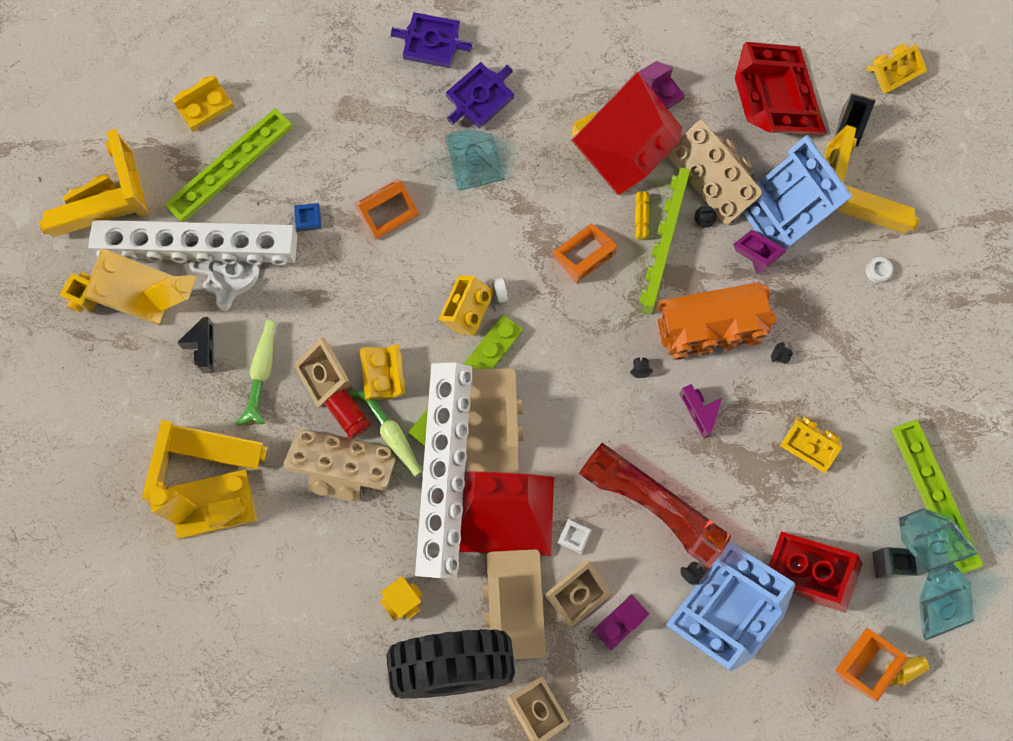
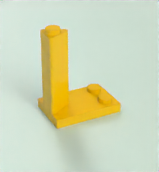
[824,125,919,234]
[39,128,149,237]
[83,248,196,325]
[141,419,268,505]
[147,469,257,540]

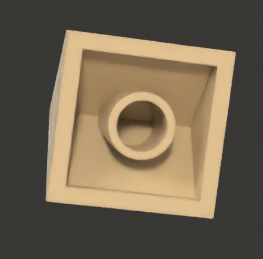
[294,337,353,408]
[544,559,611,629]
[506,676,570,741]

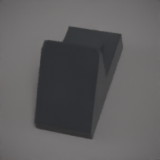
[178,317,214,373]

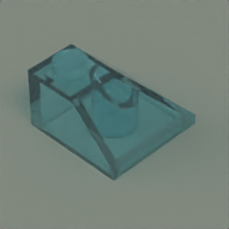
[445,129,505,191]
[899,508,978,572]
[919,563,974,640]

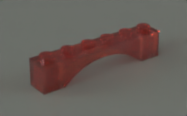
[579,442,732,568]

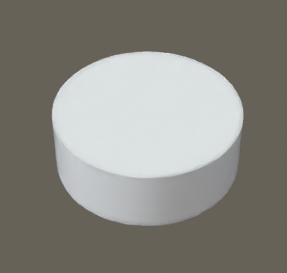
[866,257,893,283]
[492,278,508,304]

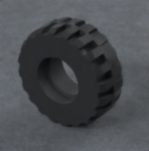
[386,629,516,699]

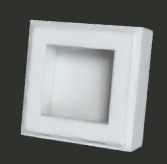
[557,519,592,555]

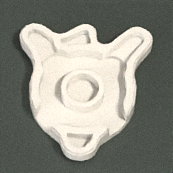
[189,247,260,311]

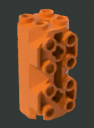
[656,282,776,360]

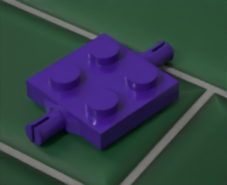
[391,12,473,68]
[446,62,514,129]

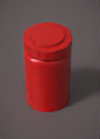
[325,389,371,440]

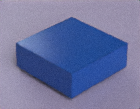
[294,203,322,232]

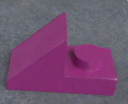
[638,61,685,109]
[733,230,786,274]
[679,384,722,439]
[592,594,649,651]

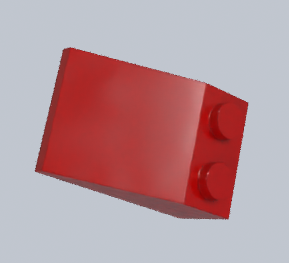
[768,531,863,613]

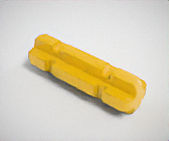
[635,191,649,240]

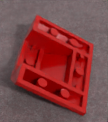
[734,42,826,135]
[571,72,683,195]
[459,471,554,556]

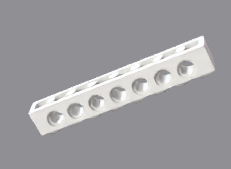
[88,220,298,266]
[415,362,472,579]

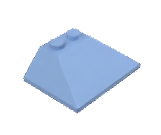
[743,135,853,250]
[666,542,795,672]

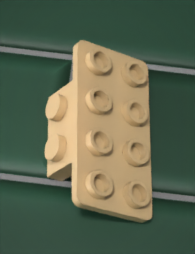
[668,120,763,224]
[466,368,523,473]
[284,429,397,503]
[483,550,546,660]

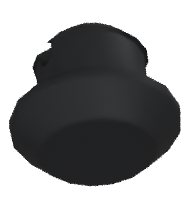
[694,206,717,228]
[771,342,793,364]
[630,357,653,378]
[680,562,704,585]

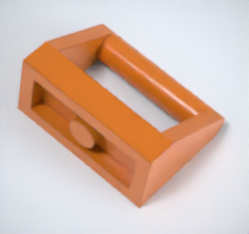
[354,179,419,240]
[552,223,618,284]
[835,628,909,702]

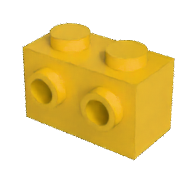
[438,275,495,336]

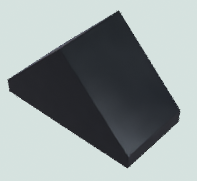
[835,93,876,146]
[872,547,918,578]

